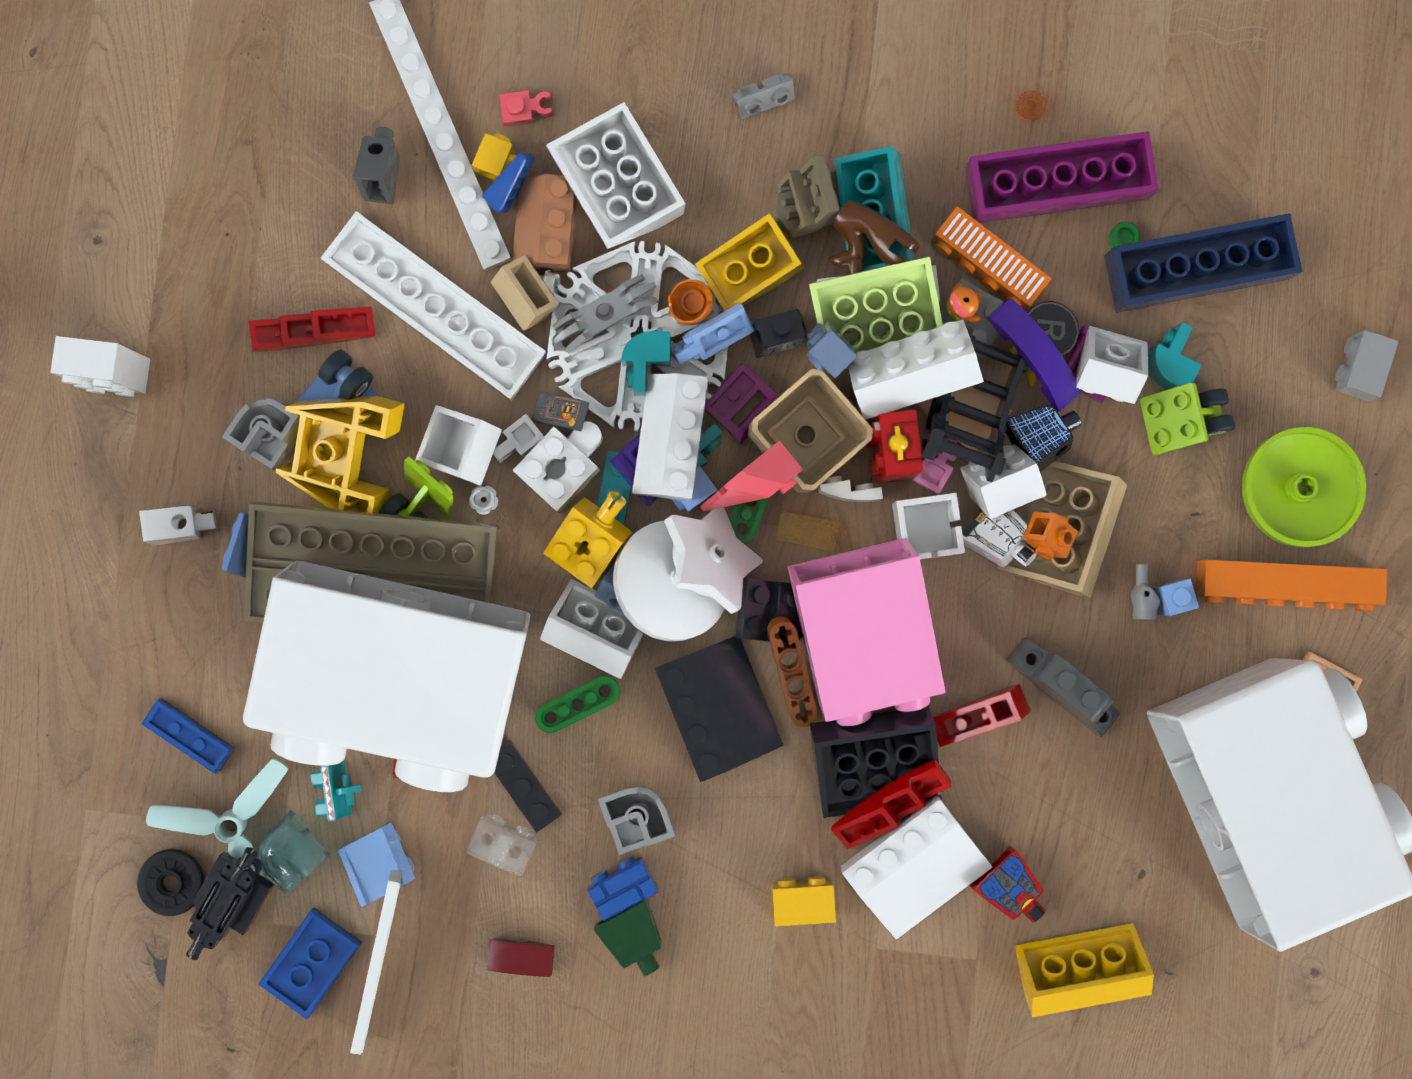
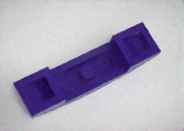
[987,298,1080,412]

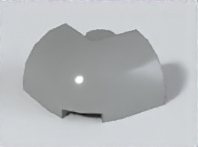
[222,398,300,471]
[598,786,676,855]

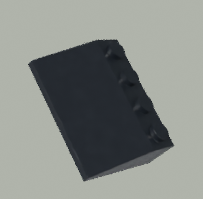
[655,636,784,782]
[809,705,942,818]

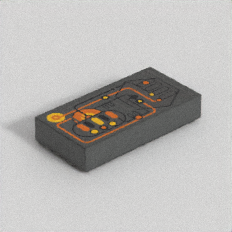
[532,392,589,432]

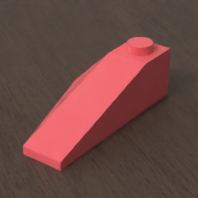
[700,440,803,512]

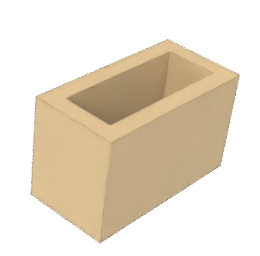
[490,255,559,331]

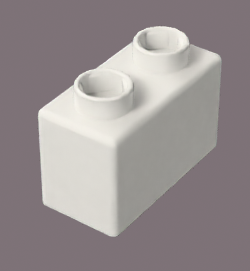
[243,561,531,792]
[1147,658,1412,952]

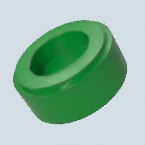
[1108,222,1140,248]

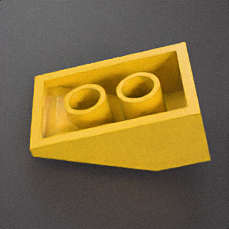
[695,213,806,311]

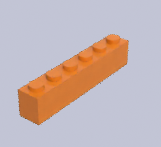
[1196,560,1387,611]

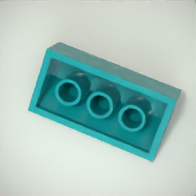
[835,146,915,271]

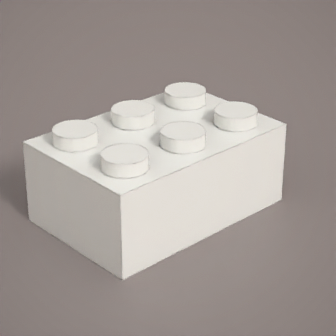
[50,336,150,397]

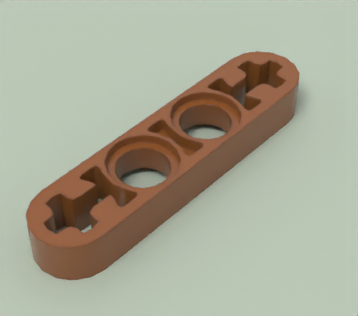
[767,616,817,727]

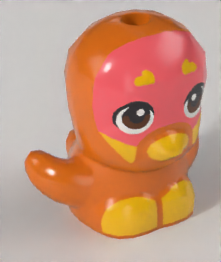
[946,282,982,323]

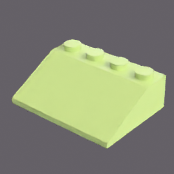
[809,256,943,373]

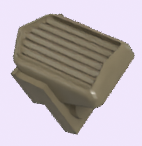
[772,155,841,238]

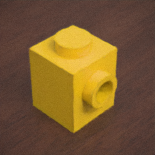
[471,133,517,181]

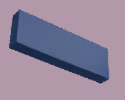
[141,698,235,774]

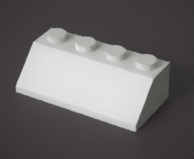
[632,373,708,502]

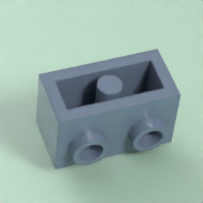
[806,321,857,378]

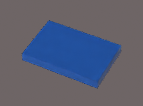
[258,908,362,1019]

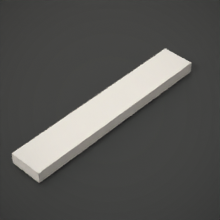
[350,869,403,1055]

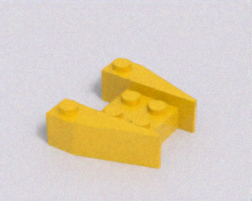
[276,396,405,513]

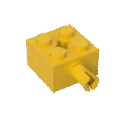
[543,491,633,589]

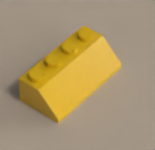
[1015,923,1154,1017]

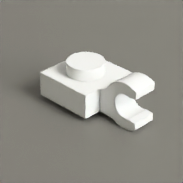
[493,414,544,463]

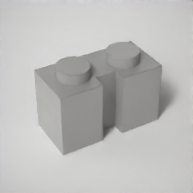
[1335,330,1399,402]

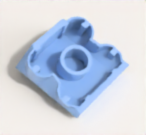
[338,822,415,907]

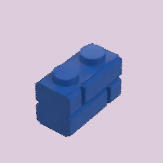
[587,856,659,922]

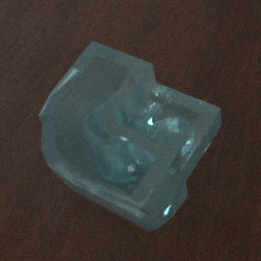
[259,810,329,897]

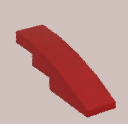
[248,306,375,352]
[831,759,951,850]

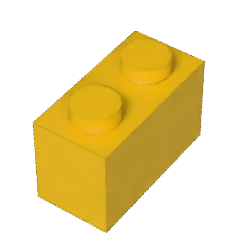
[771,876,836,926]

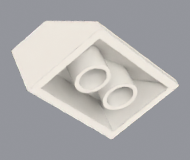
[540,579,644,679]

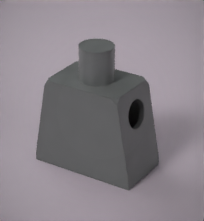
[353,126,400,204]

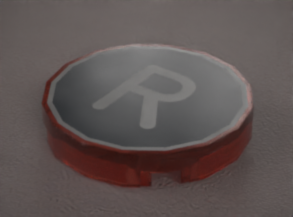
[1027,301,1080,357]

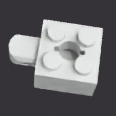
[513,421,603,513]

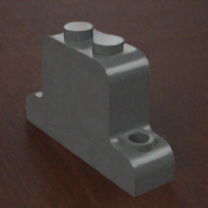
[1005,638,1120,737]

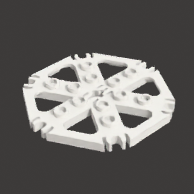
[547,241,728,432]

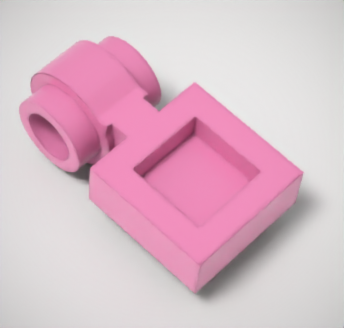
[912,438,958,495]

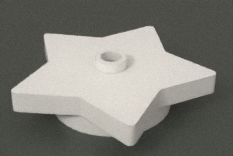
[664,507,763,614]

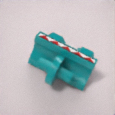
[311,761,362,821]

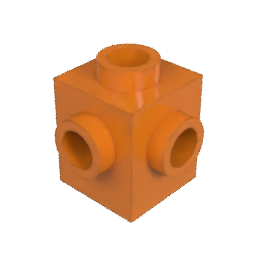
[1022,512,1078,560]

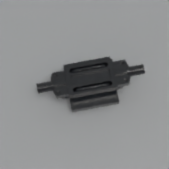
[186,847,275,960]

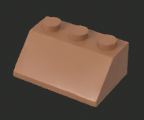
[512,174,577,273]

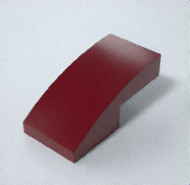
[487,938,555,977]

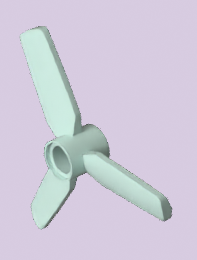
[146,758,289,896]

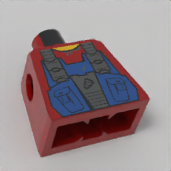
[969,846,1046,923]

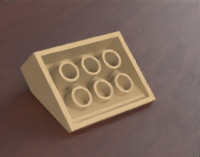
[997,461,1127,599]

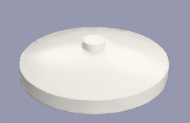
[613,521,725,641]

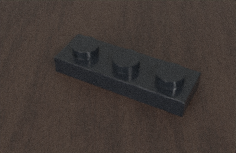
[494,740,562,833]

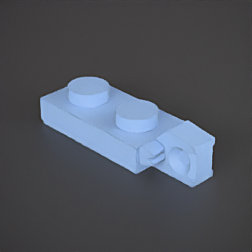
[670,303,754,364]

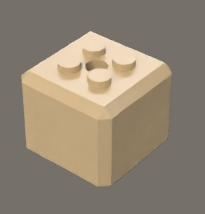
[748,369,873,493]

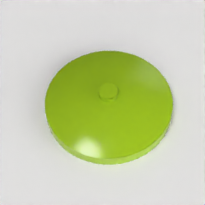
[1242,427,1366,547]

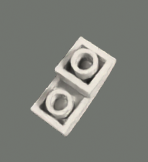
[818,476,883,502]

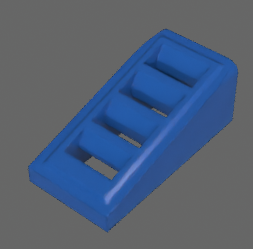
[482,153,535,213]

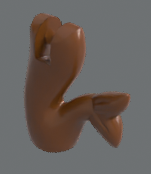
[829,200,920,274]

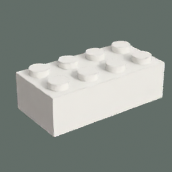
[848,319,984,420]

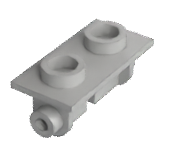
[732,72,795,120]

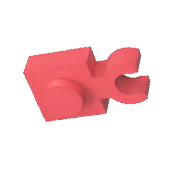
[499,90,553,126]

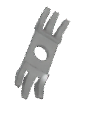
[552,274,658,354]

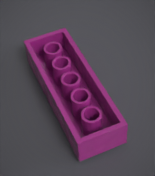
[965,131,1158,223]

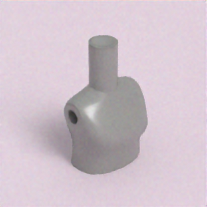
[1130,564,1160,619]

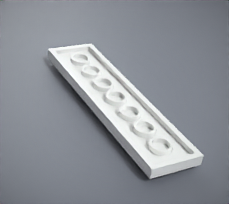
[321,211,547,400]

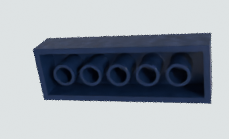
[1104,213,1303,313]

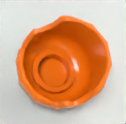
[668,279,713,325]

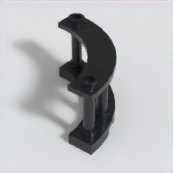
[921,325,1029,483]

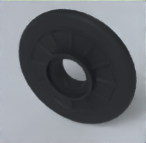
[137,849,204,916]

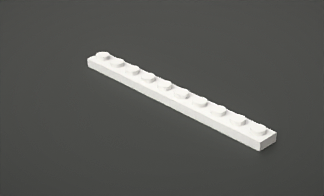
[369,0,512,272]

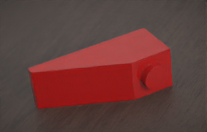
[933,684,1031,747]

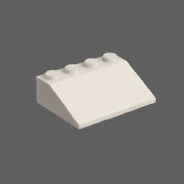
[546,102,686,249]
[841,794,992,939]

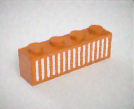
[931,206,1052,311]

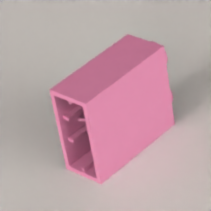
[787,538,946,726]

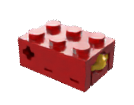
[866,410,924,484]

